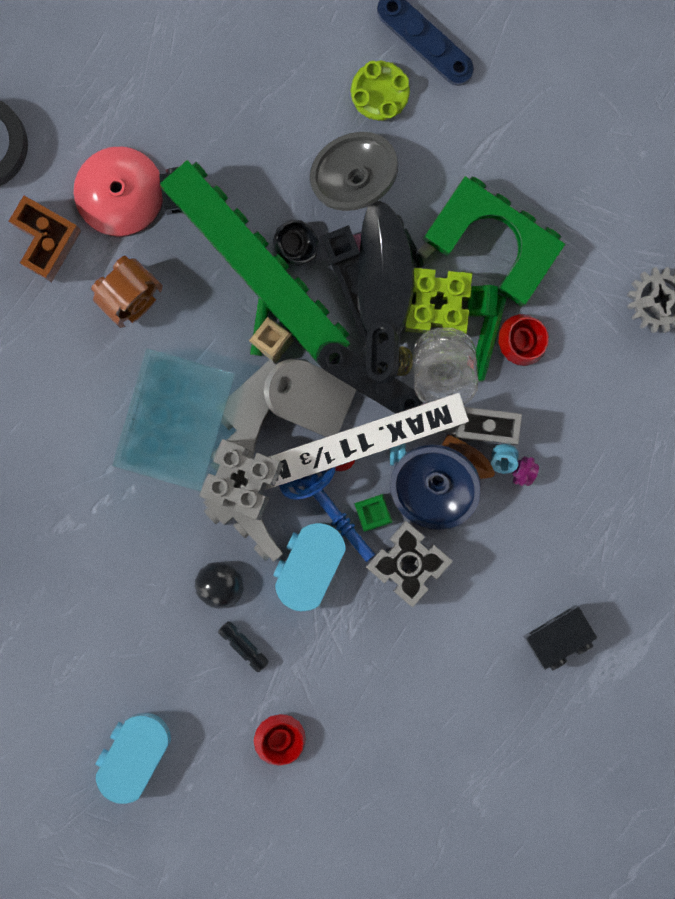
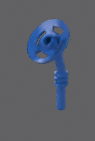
[279,467,376,562]

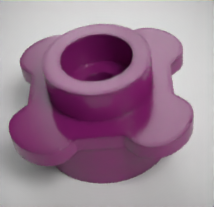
[512,456,539,486]

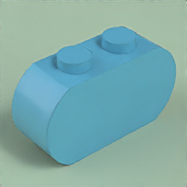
[273,523,346,611]
[95,713,171,804]

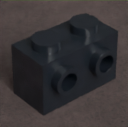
[523,605,597,671]

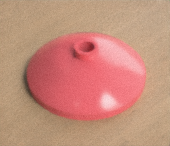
[74,147,163,237]

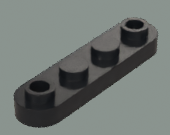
[316,341,423,414]

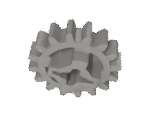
[627,267,675,333]

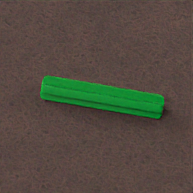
[469,294,506,382]

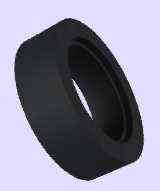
[0,100,28,186]

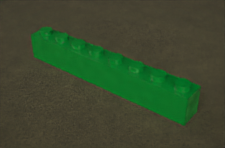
[160,160,350,364]

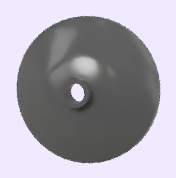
[310,132,399,211]

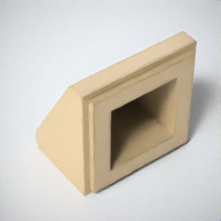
[249,317,293,363]

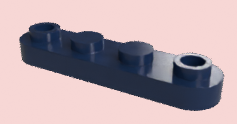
[377,0,474,86]

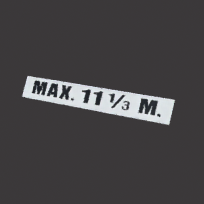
[244,393,469,490]

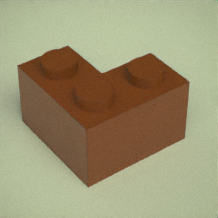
[9,195,81,283]

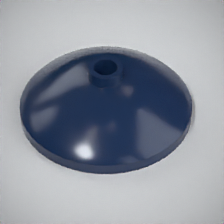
[390,445,481,530]

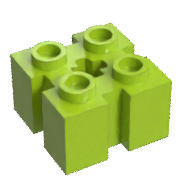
[405,268,472,337]

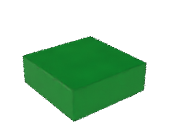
[468,285,498,317]
[354,494,392,532]

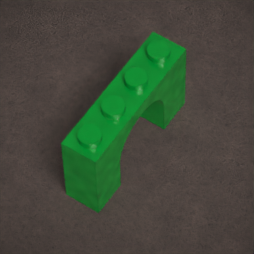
[422,176,565,307]

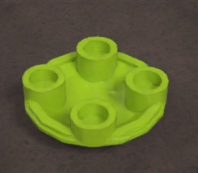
[350,61,410,121]

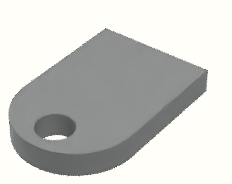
[264,359,356,437]

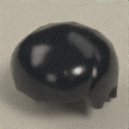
[273,220,319,266]
[195,562,244,609]

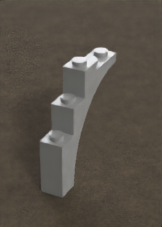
[203,359,288,562]

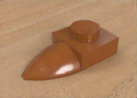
[441,434,495,479]

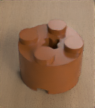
[91,256,163,328]

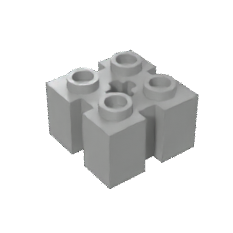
[199,439,283,520]
[366,521,453,608]

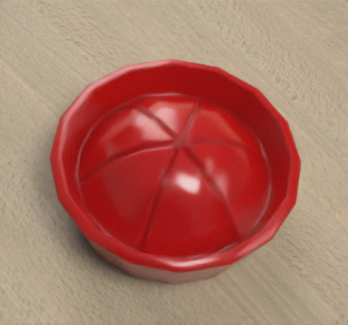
[498,314,549,366]
[253,714,306,766]

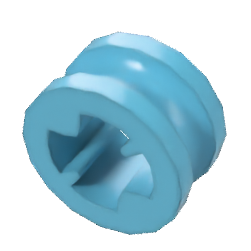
[390,443,406,466]
[491,444,519,474]

